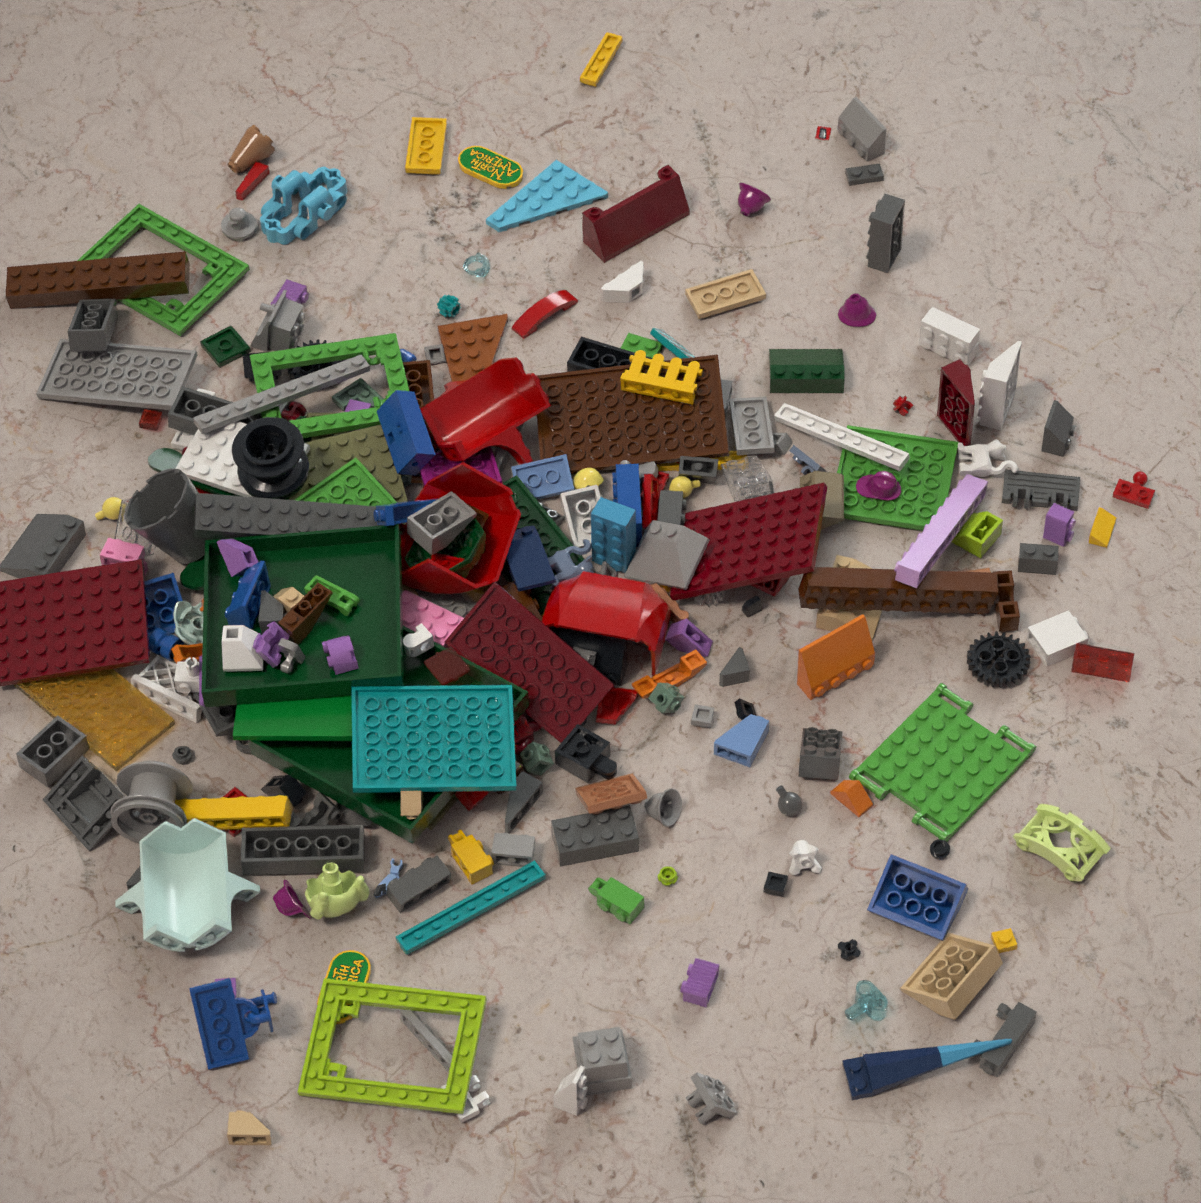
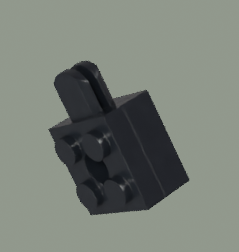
[555,724,617,783]

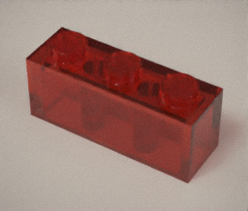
[1071,643,1135,682]

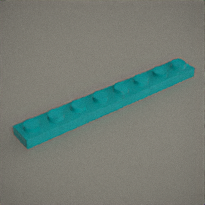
[395,860,546,955]

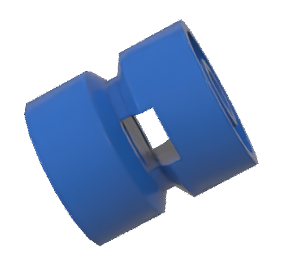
[149,628,184,662]

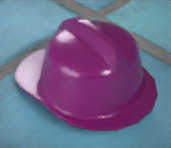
[856,471,901,501]
[273,879,312,919]

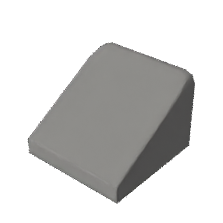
[424,344,446,365]
[772,433,792,455]

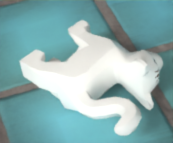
[958,439,1018,478]

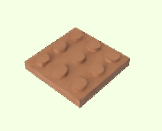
[575,773,647,814]

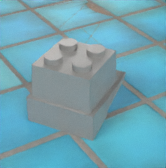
[251,290,305,352]
[573,1027,632,1096]

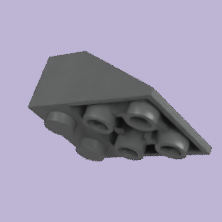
[798,727,843,780]

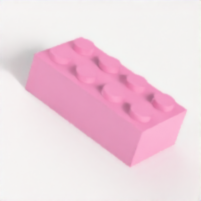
[402,590,464,652]

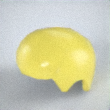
[573,468,604,490]

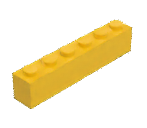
[175,795,293,830]

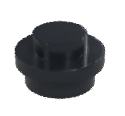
[930,839,950,859]

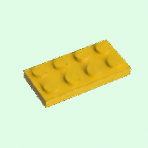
[405,117,447,174]

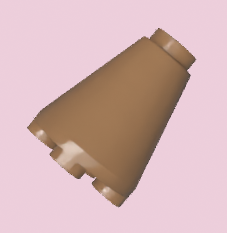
[227,124,275,174]

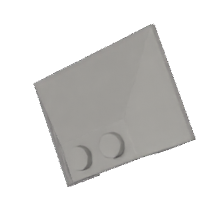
[624,520,709,590]

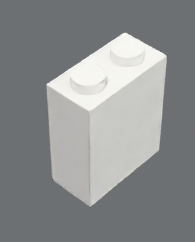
[1027,610,1089,667]

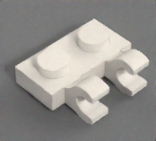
[441,1075,491,1123]

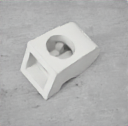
[403,623,434,657]

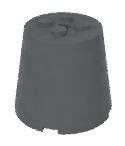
[125,468,215,564]

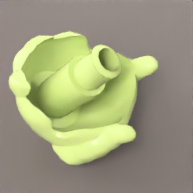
[305,863,370,920]

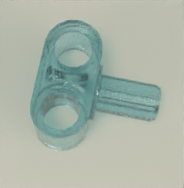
[844,980,888,1021]

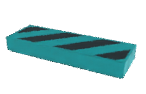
[650,328,695,359]

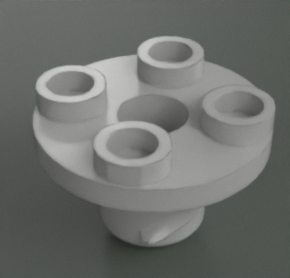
[221,208,257,242]

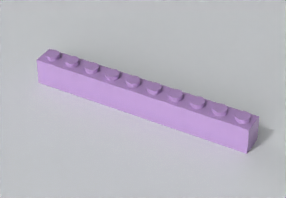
[894,474,988,588]

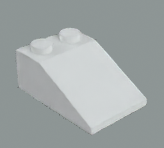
[560,485,600,547]

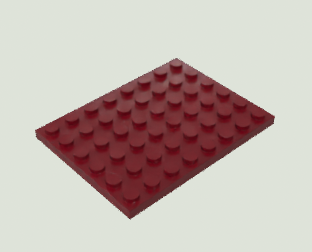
[670,482,828,601]
[0,559,150,687]

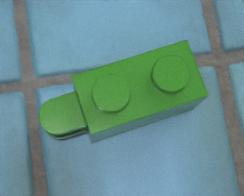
[588,877,644,924]

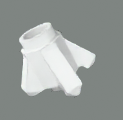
[789,840,822,875]

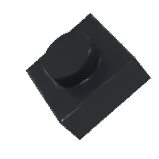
[734,698,756,720]
[764,871,788,897]

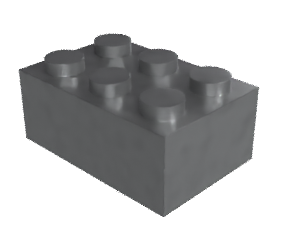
[16,715,89,787]

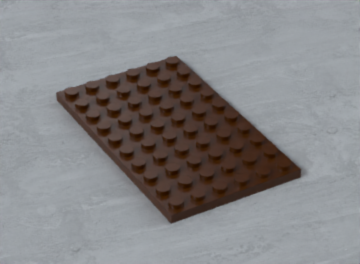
[536,354,729,474]

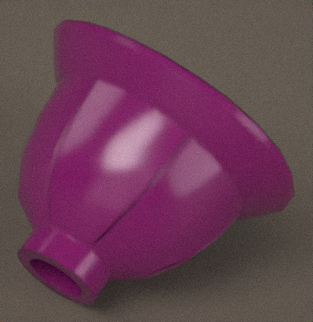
[738,182,771,216]
[838,293,876,327]

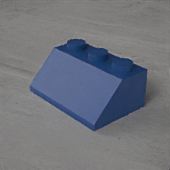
[225,561,271,630]

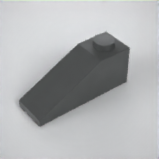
[505,771,543,834]

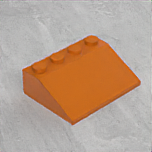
[797,614,875,700]

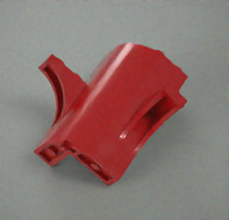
[420,357,551,465]

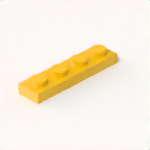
[580,32,623,87]

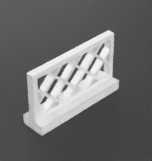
[131,655,203,723]

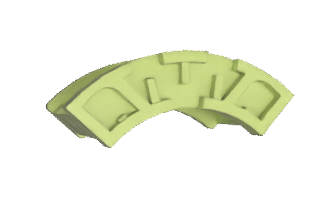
[1013,804,1111,881]

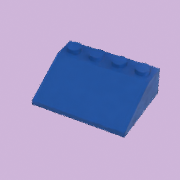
[145,573,183,639]
[867,854,968,941]

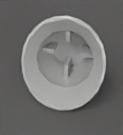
[644,788,682,827]

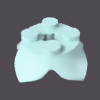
[173,601,203,645]

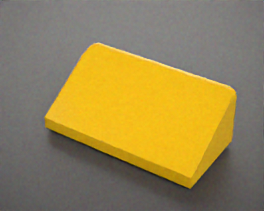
[1088,507,1116,548]

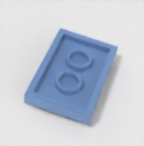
[511,454,574,500]

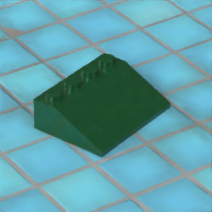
[769,349,845,393]

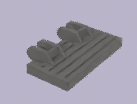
[1002,469,1081,511]

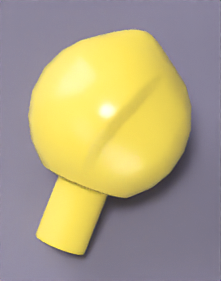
[669,476,700,499]
[95,497,125,520]

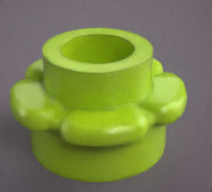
[658,866,678,886]

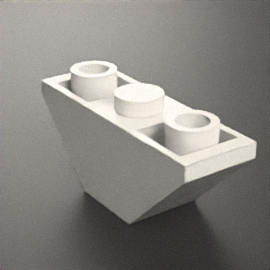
[601,261,644,303]

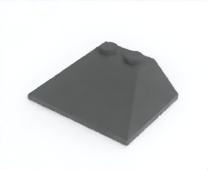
[43,756,126,852]

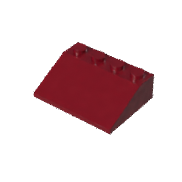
[937,359,975,446]

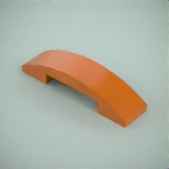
[632,649,707,699]

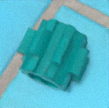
[437,294,461,318]

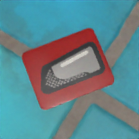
[815,126,831,140]

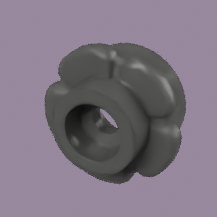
[172,746,192,764]

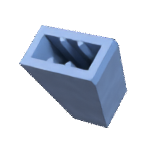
[714,714,769,767]

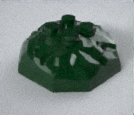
[404,518,486,578]

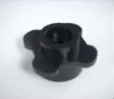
[838,939,861,960]

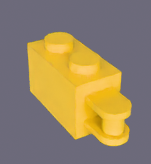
[448,829,494,885]

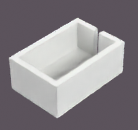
[919,307,980,365]

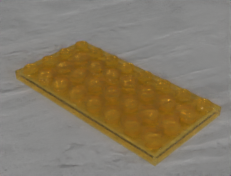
[13,669,175,772]

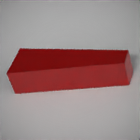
[235,162,270,201]

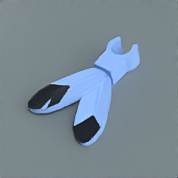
[374,858,403,898]

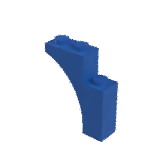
[374,498,439,526]

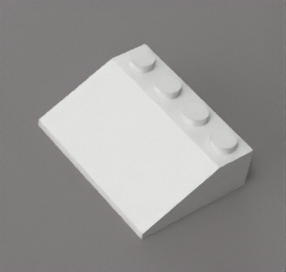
[978,341,1022,430]

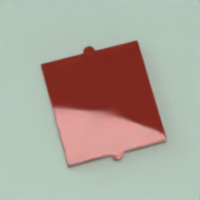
[424,646,470,686]

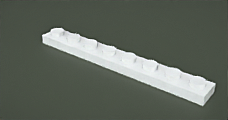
[774,403,910,471]

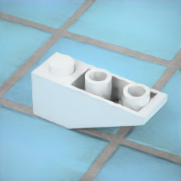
[554,1066,588,1116]

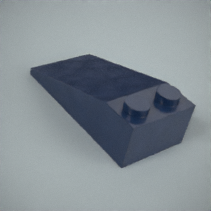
[504,526,556,592]

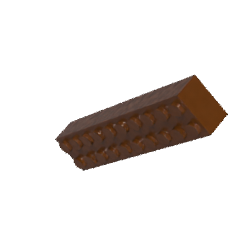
[5,251,190,309]
[798,567,999,614]

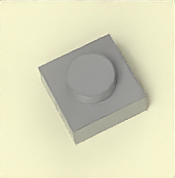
[691,704,714,728]

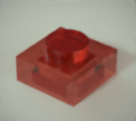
[139,409,163,431]

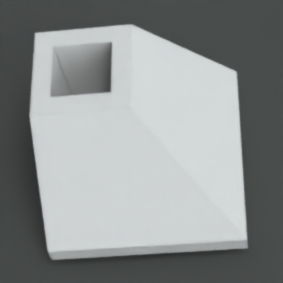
[222,625,264,672]

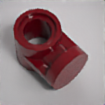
[281,402,307,421]

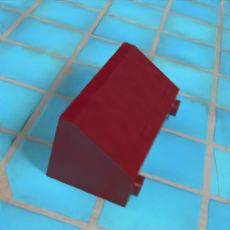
[582,165,690,263]

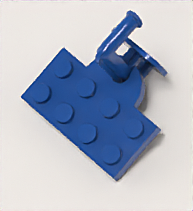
[189,978,277,1070]

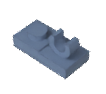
[789,445,826,475]

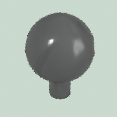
[776,785,802,816]

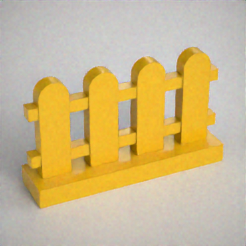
[620,350,703,405]

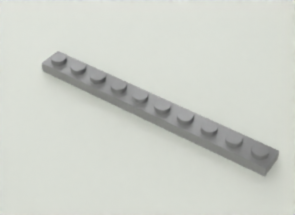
[193,355,370,434]

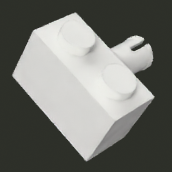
[174,657,199,693]

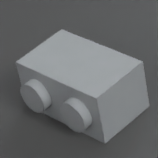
[491,833,535,867]

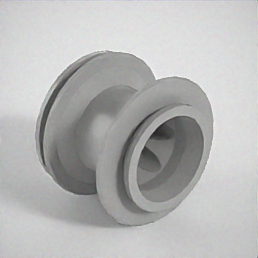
[110,761,193,843]

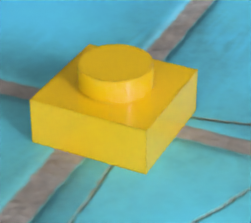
[991,928,1017,953]

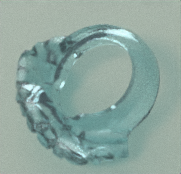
[463,252,490,277]

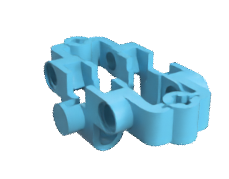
[260,167,347,245]

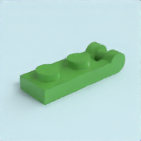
[304,575,360,616]

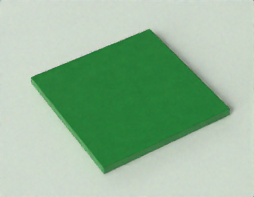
[233,695,352,741]

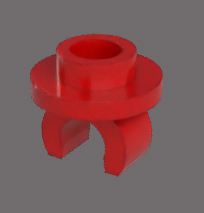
[893,396,913,416]

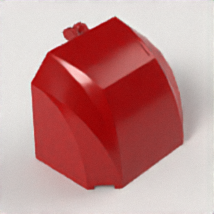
[399,462,521,594]
[542,571,671,677]

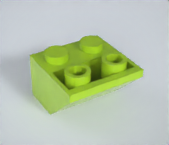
[951,511,1003,558]

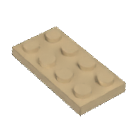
[685,269,766,319]

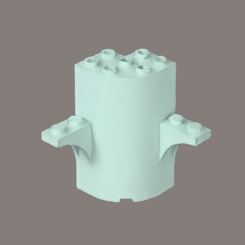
[115,818,260,952]

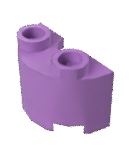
[253,621,290,668]
[322,635,359,675]

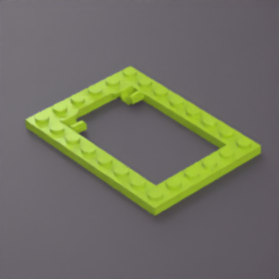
[298,978,487,1114]

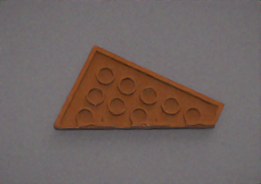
[438,314,508,382]

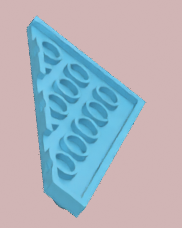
[486,160,608,232]

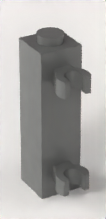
[975,1002,1037,1077]

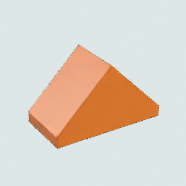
[830,780,873,817]

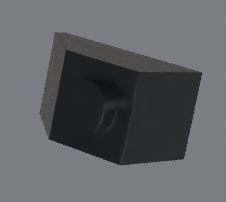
[261,775,307,807]

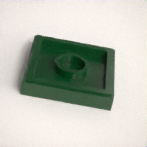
[200,326,251,368]

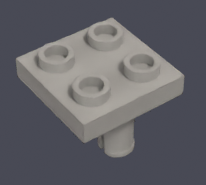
[686,1072,737,1125]

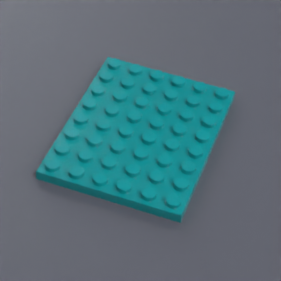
[352,685,516,793]

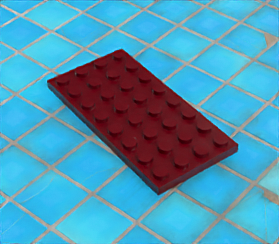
[444,582,615,743]

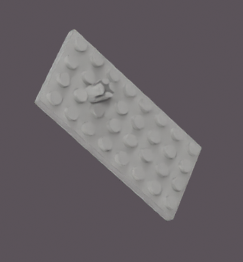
[36,339,198,410]

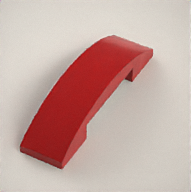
[512,290,578,339]

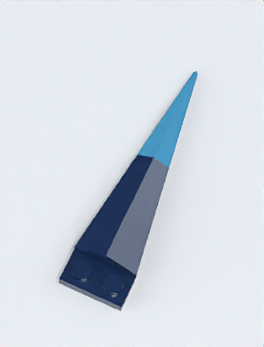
[842,1039,1012,1101]

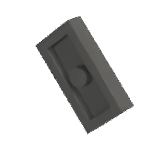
[845,163,884,186]

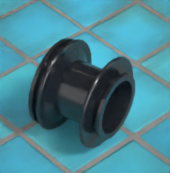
[232,417,309,500]

